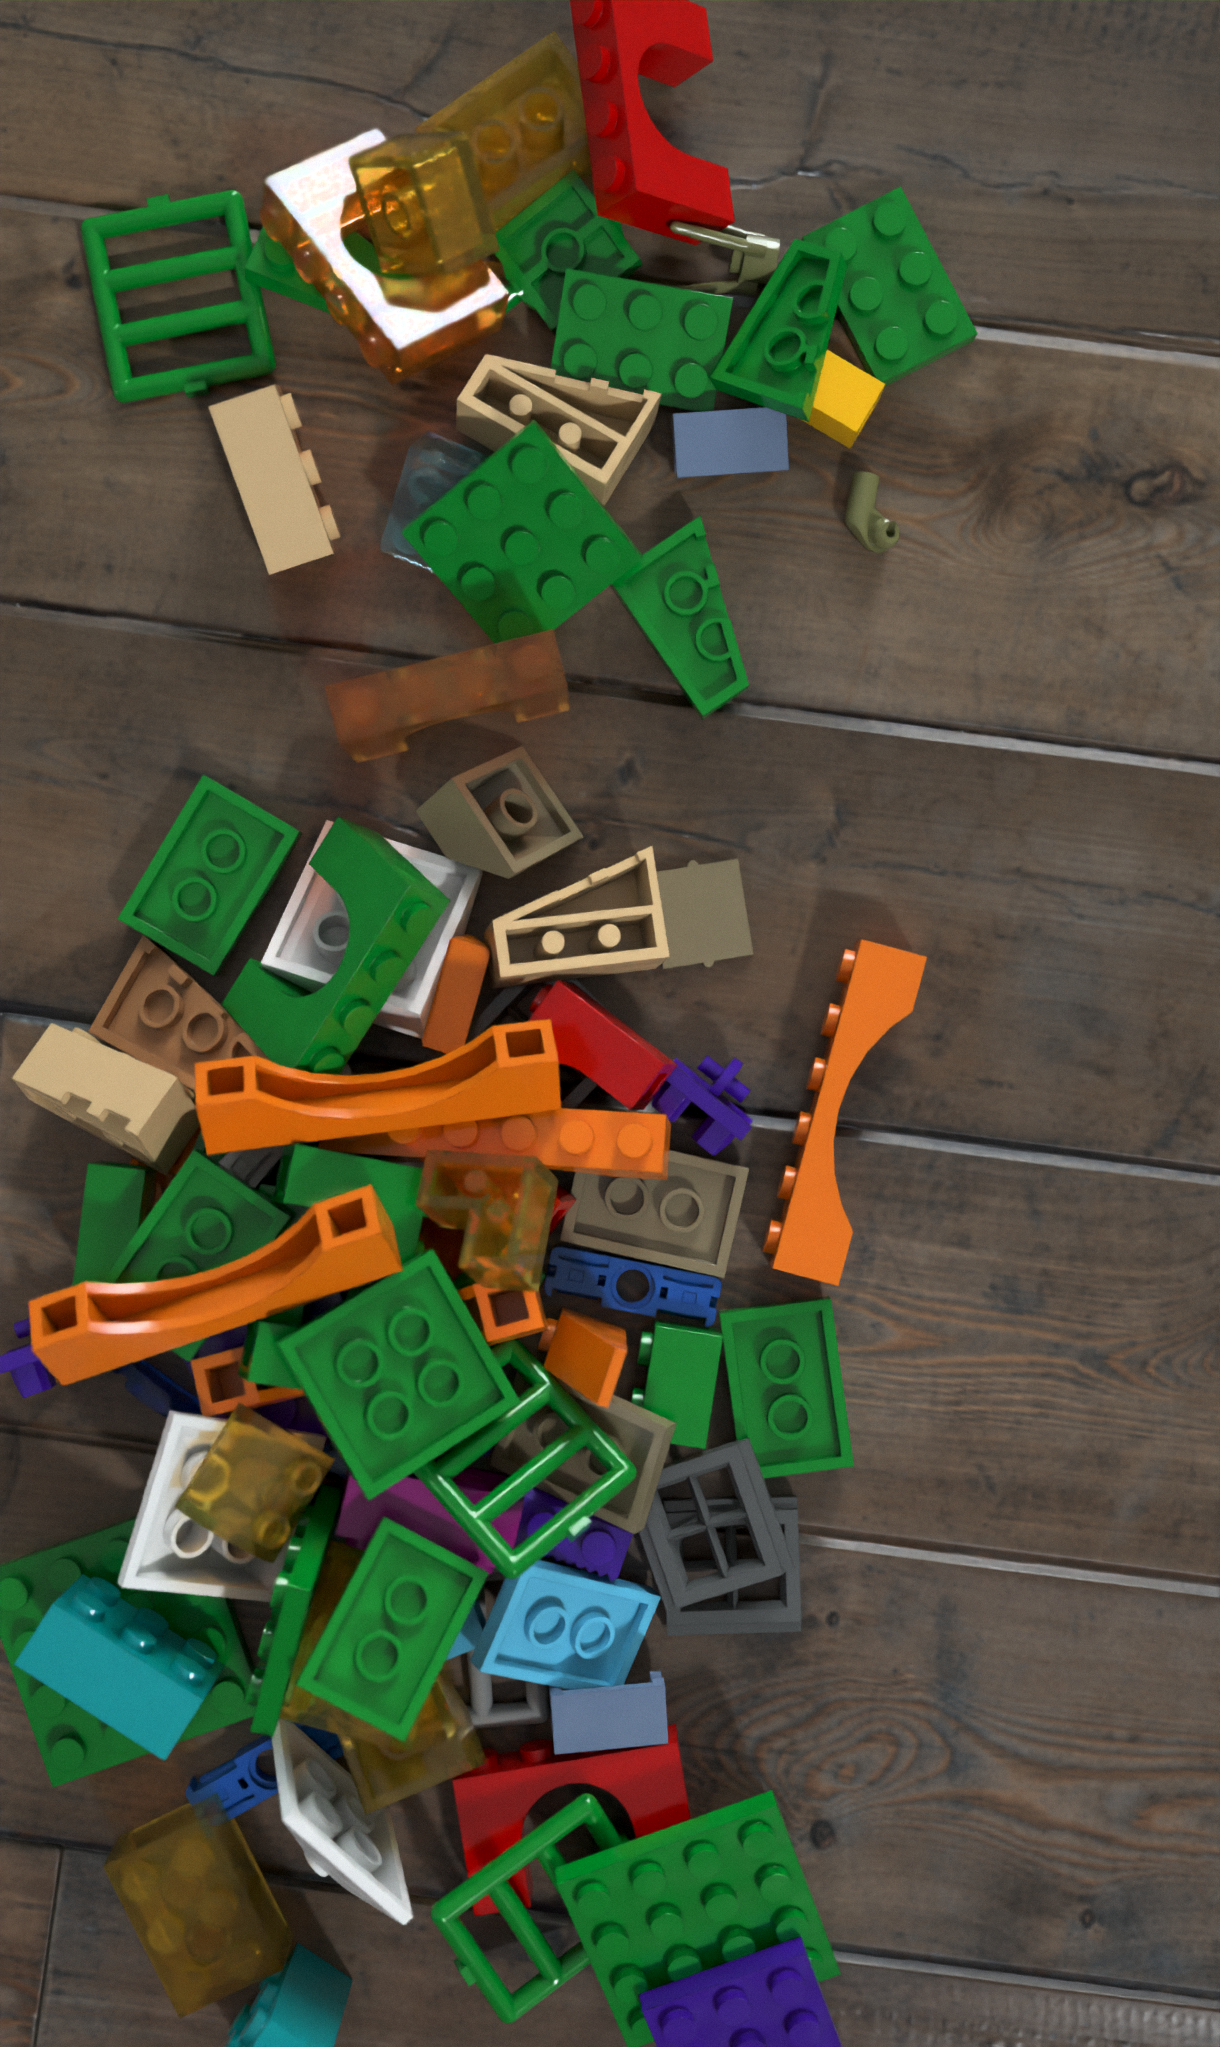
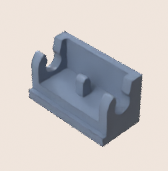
[671,407,789,479]
[549,1670,668,1755]

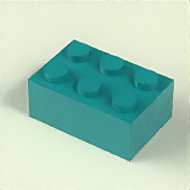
[14,1574,225,1761]
[224,1942,353,2047]

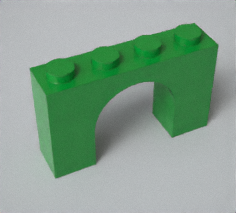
[221,816,451,1075]
[238,1144,435,1390]
[72,1161,311,1330]

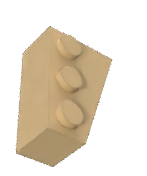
[456,354,662,506]
[208,385,341,575]
[484,846,670,989]
[12,1023,200,1175]

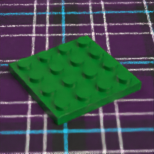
[0,1515,256,1788]
[554,1790,841,2047]

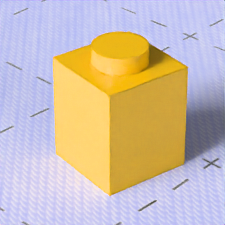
[800,350,885,449]

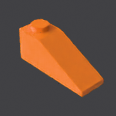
[537,1307,627,1408]

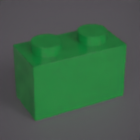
[630,1319,723,1449]

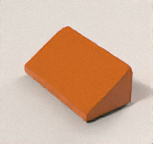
[421,934,491,1054]

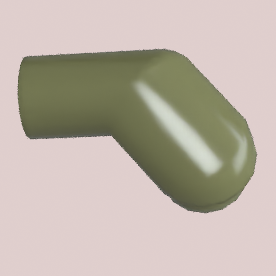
[845,471,900,553]

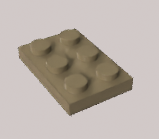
[560,1149,749,1278]
[489,1362,677,1534]

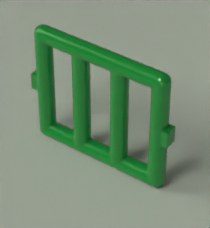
[80,190,276,403]
[413,1338,637,1579]
[430,1793,629,2024]

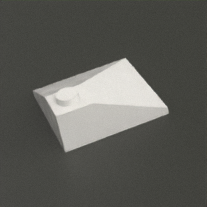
[261,820,483,1039]
[117,1410,326,1602]
[272,1713,413,1925]

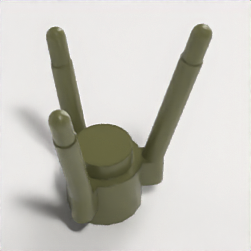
[670,221,780,295]

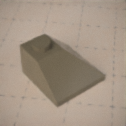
[416,745,584,879]

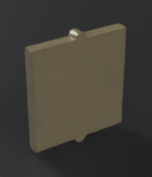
[656,859,754,969]

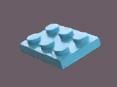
[470,1560,661,1690]

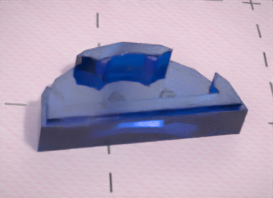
[112,1359,202,1418]

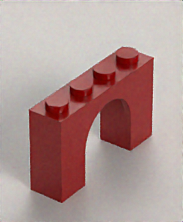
[570,0,735,246]
[425,980,677,1247]
[452,1724,692,1916]

